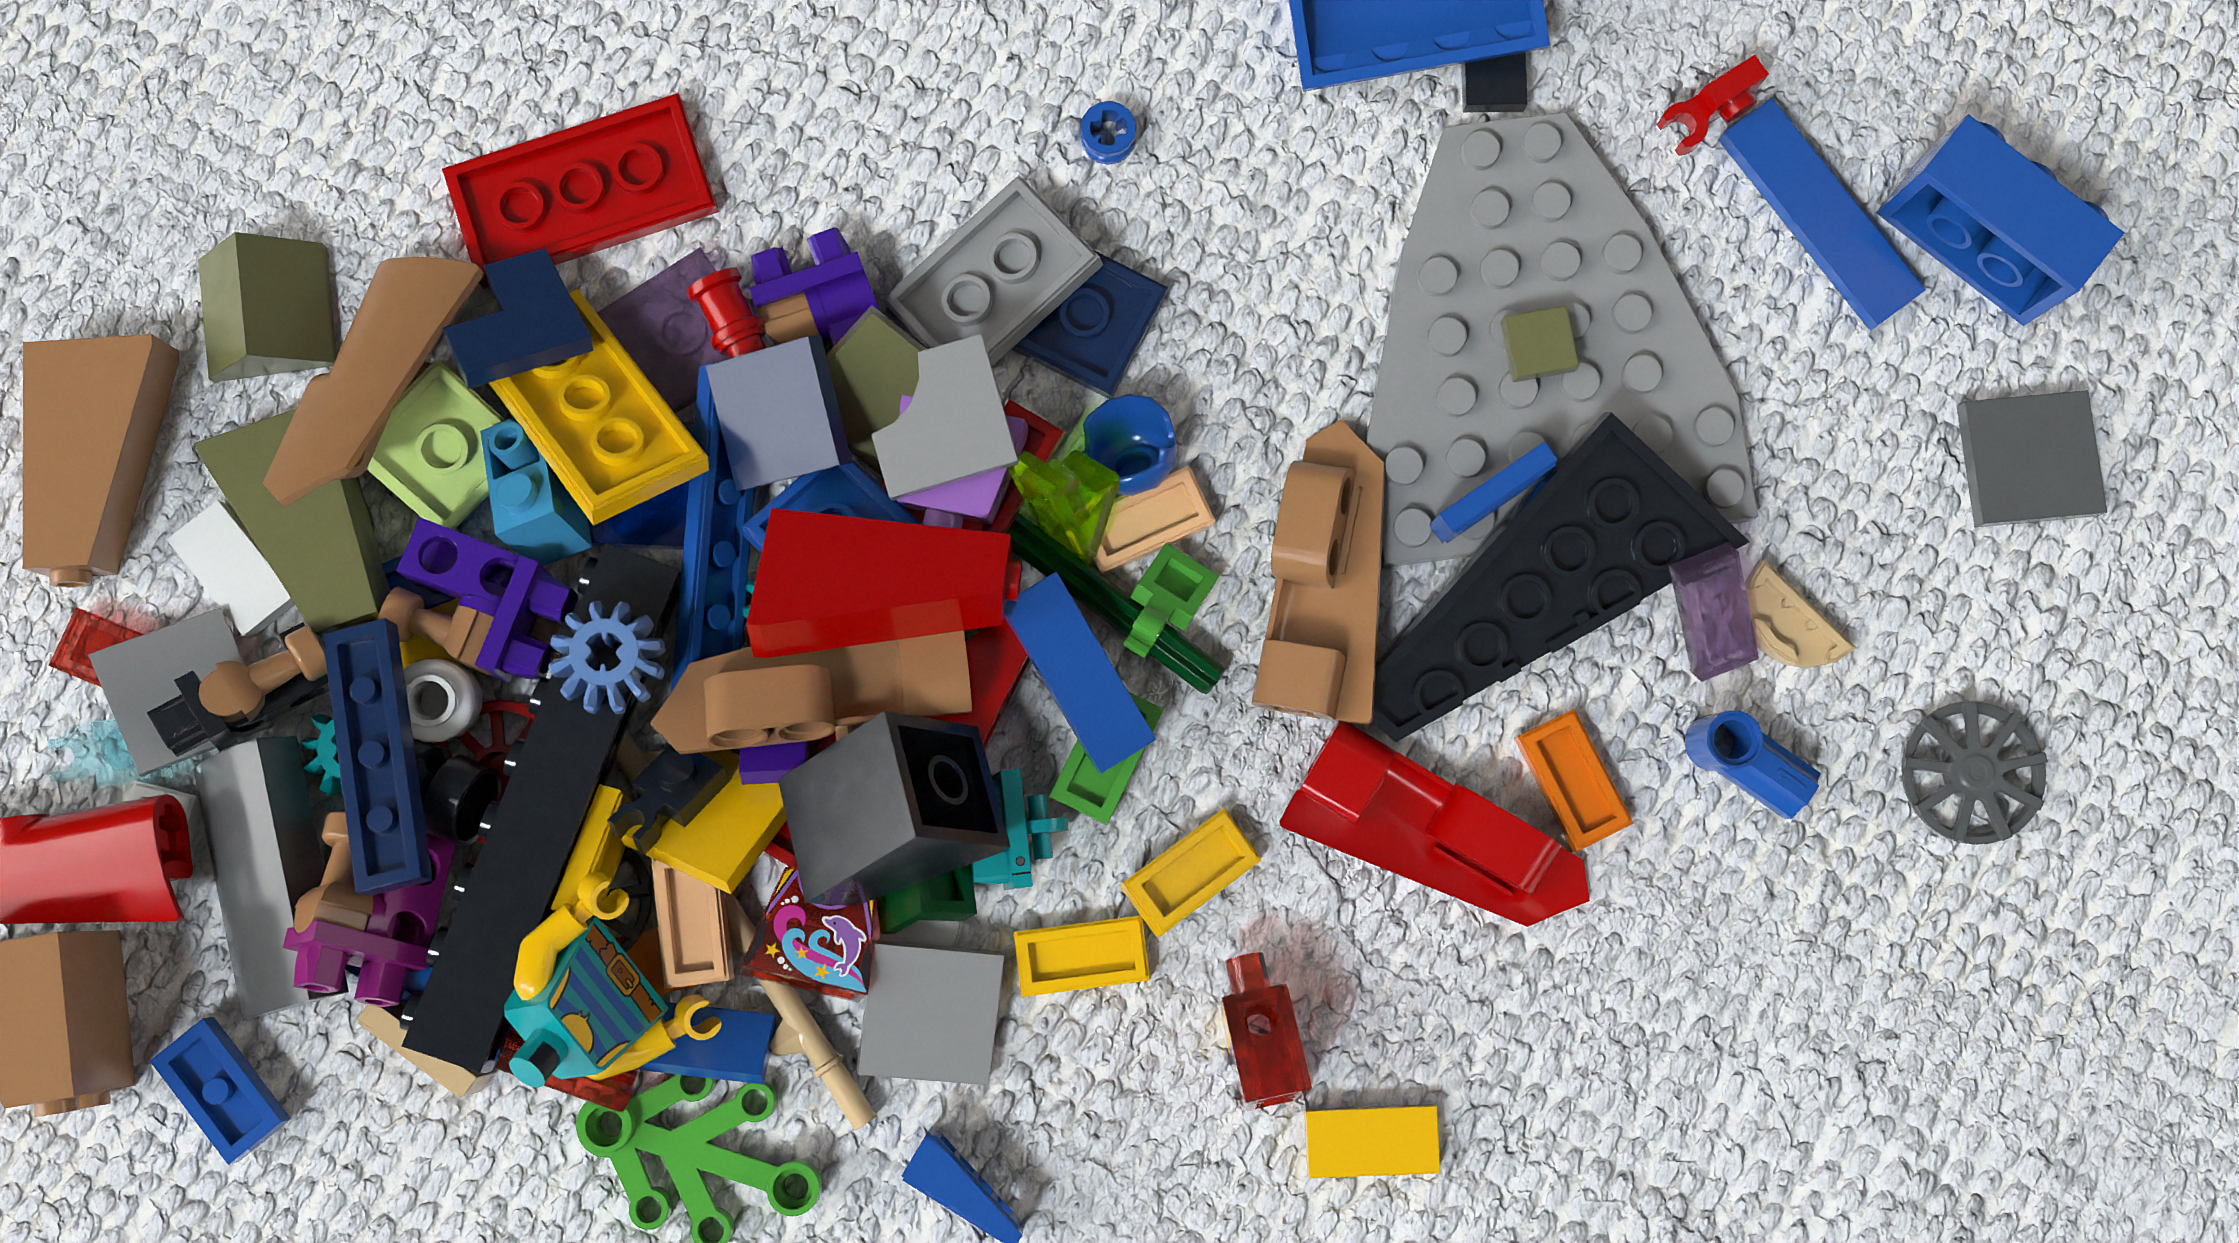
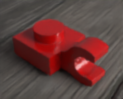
[1656,55,1769,156]

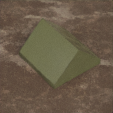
[198,232,337,382]

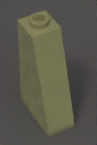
[195,408,390,638]

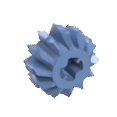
[549,601,666,714]

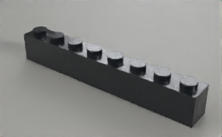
[400,543,681,1073]

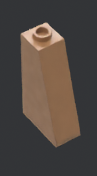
[22,334,179,588]

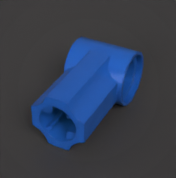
[1685,711,1821,819]

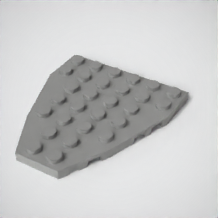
[1364,112,1758,568]

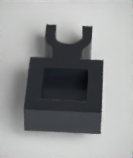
[607,744,729,855]

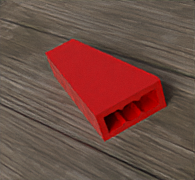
[746,508,1022,658]

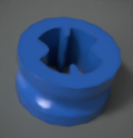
[1081,101,1136,165]

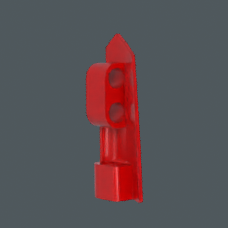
[1279,721,1590,927]
[0,794,193,924]

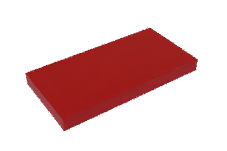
[442,93,719,288]

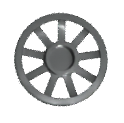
[1901,701,2048,845]

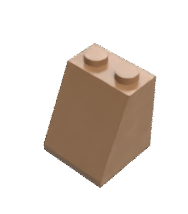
[0,930,136,1117]

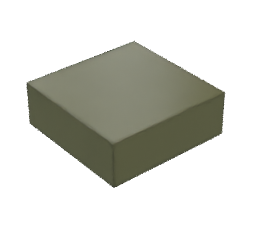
[1500,306,1579,382]

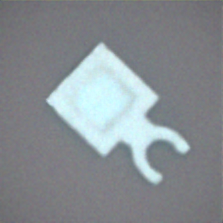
[47,719,173,787]

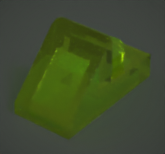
[1008,450,1120,565]

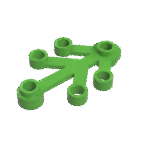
[576,1074,823,1243]

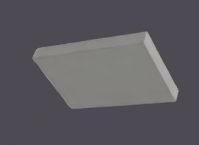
[881,175,1103,366]

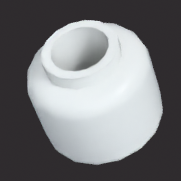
[404,659,482,742]

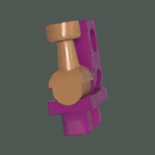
[283,812,455,1007]

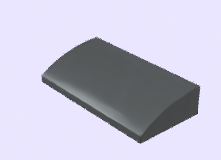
[193,736,349,1021]

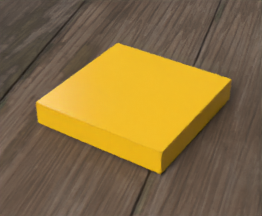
[621,750,787,894]

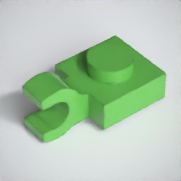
[1123,543,1219,658]

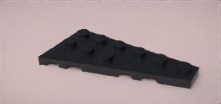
[1372,412,1750,742]

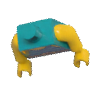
[504,872,722,1088]

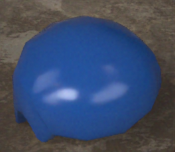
[1081,394,1178,496]

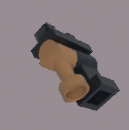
[146,622,330,757]

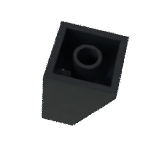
[778,711,1011,906]

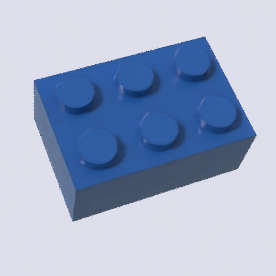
[1876,114,2125,326]

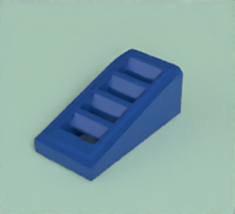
[901,1126,1024,1243]

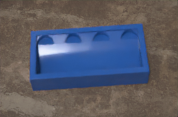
[1288,0,1550,92]

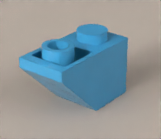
[480,417,592,566]

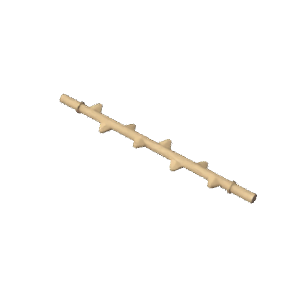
[532,616,877,1131]

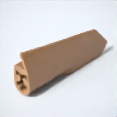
[262,257,484,508]
[1251,419,1385,724]
[650,631,972,754]

